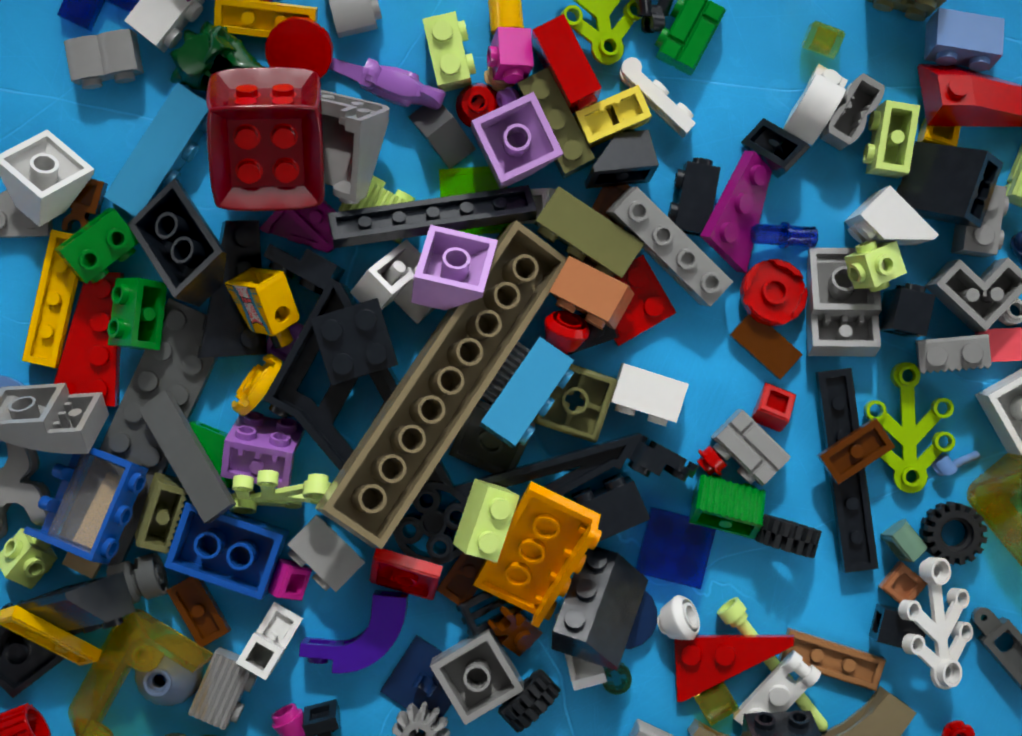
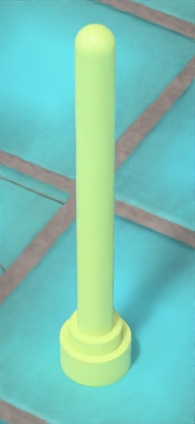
[717,597,828,732]

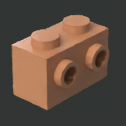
[549,256,635,330]

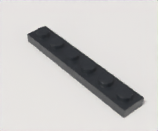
[328,185,537,248]
[815,368,879,573]

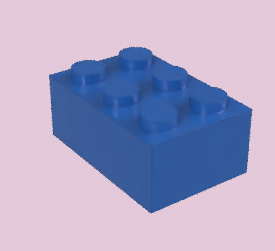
[164,500,290,600]

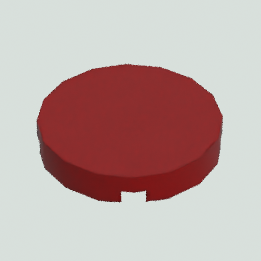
[265,16,333,78]
[740,259,808,326]

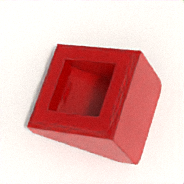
[751,382,796,432]

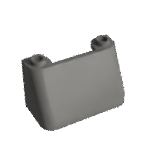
[321,90,390,204]

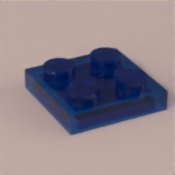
[635,506,716,589]

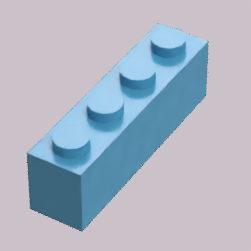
[103,82,208,217]

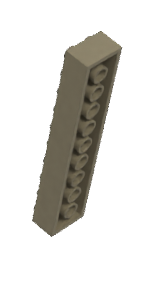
[315,220,567,549]

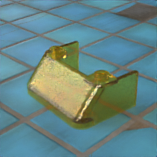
[68,609,214,736]

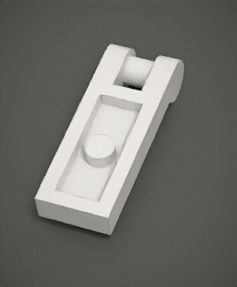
[619,57,696,138]
[733,650,821,725]

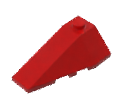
[917,64,1022,127]

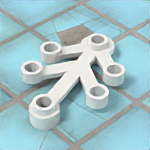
[898,557,973,690]

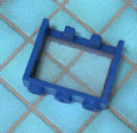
[23,446,149,565]

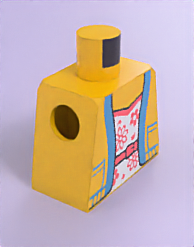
[225,267,300,348]

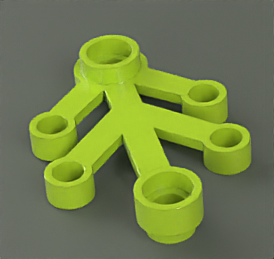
[560,0,642,65]
[864,362,955,493]

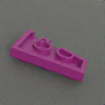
[700,151,772,273]

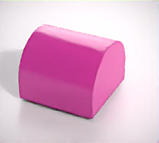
[268,559,312,601]

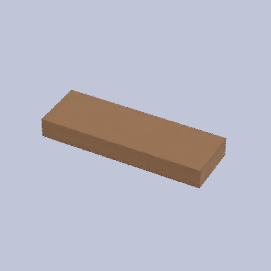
[778,627,886,691]

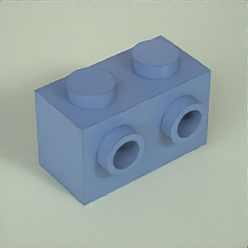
[924,8,1005,71]

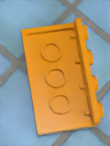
[473,481,602,628]

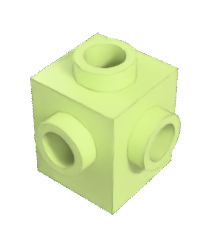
[844,240,907,292]
[0,528,58,589]

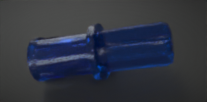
[750,222,818,249]

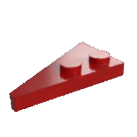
[674,635,795,702]

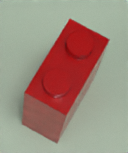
[532,14,602,114]

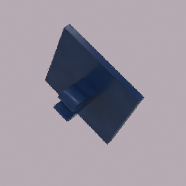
[380,635,452,717]

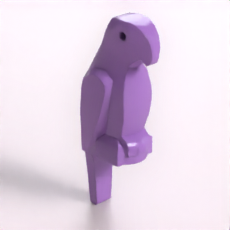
[329,58,446,110]

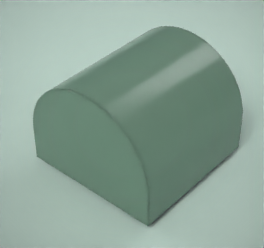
[880,519,927,562]

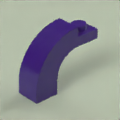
[299,590,409,674]

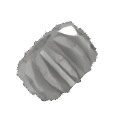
[392,701,450,736]

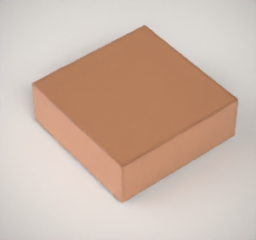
[878,561,928,604]

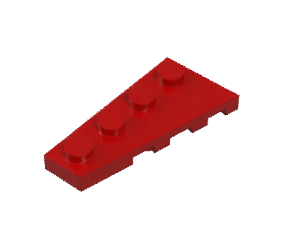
[54,272,124,407]

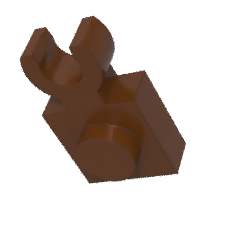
[62,179,108,232]
[487,606,543,657]

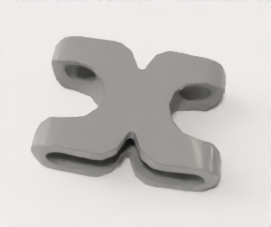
[0,443,51,539]

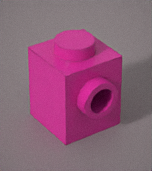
[487,27,534,84]

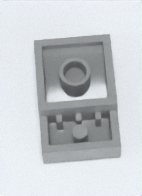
[806,247,882,357]
[0,383,109,454]

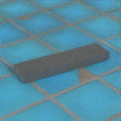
[139,390,236,523]

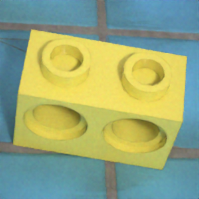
[574,85,652,148]

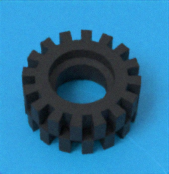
[919,502,988,565]
[755,514,822,558]
[498,669,561,733]

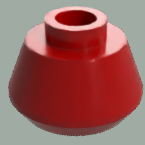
[456,83,500,127]
[544,311,590,354]

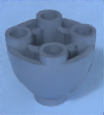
[135,638,203,706]

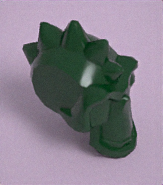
[170,21,264,91]

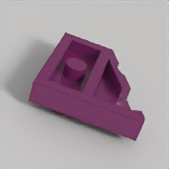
[259,200,336,253]

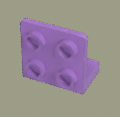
[220,411,305,488]

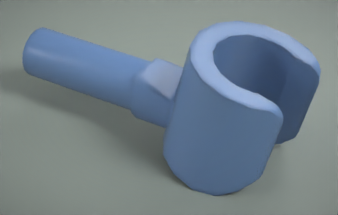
[931,451,980,476]

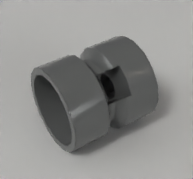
[106,552,168,604]

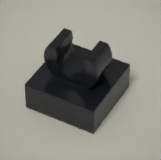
[302,699,340,736]

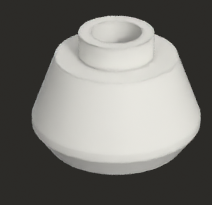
[657,595,700,640]

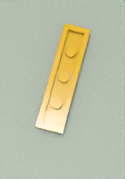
[22,229,79,368]

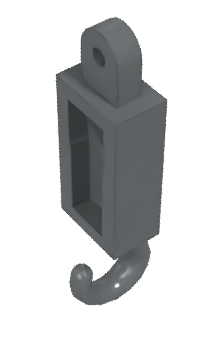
[971,607,1022,690]

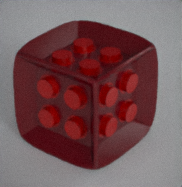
[206,67,325,211]

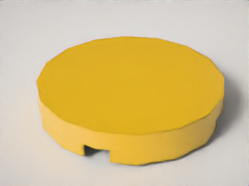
[231,353,282,416]

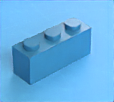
[479,337,574,449]

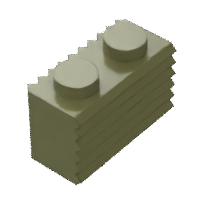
[134,472,188,554]

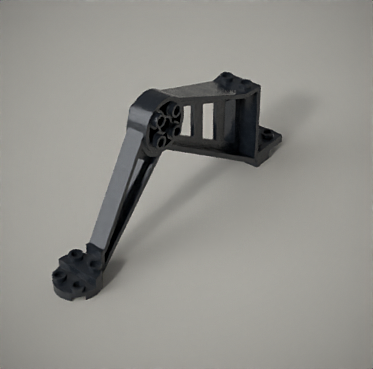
[263,244,699,565]

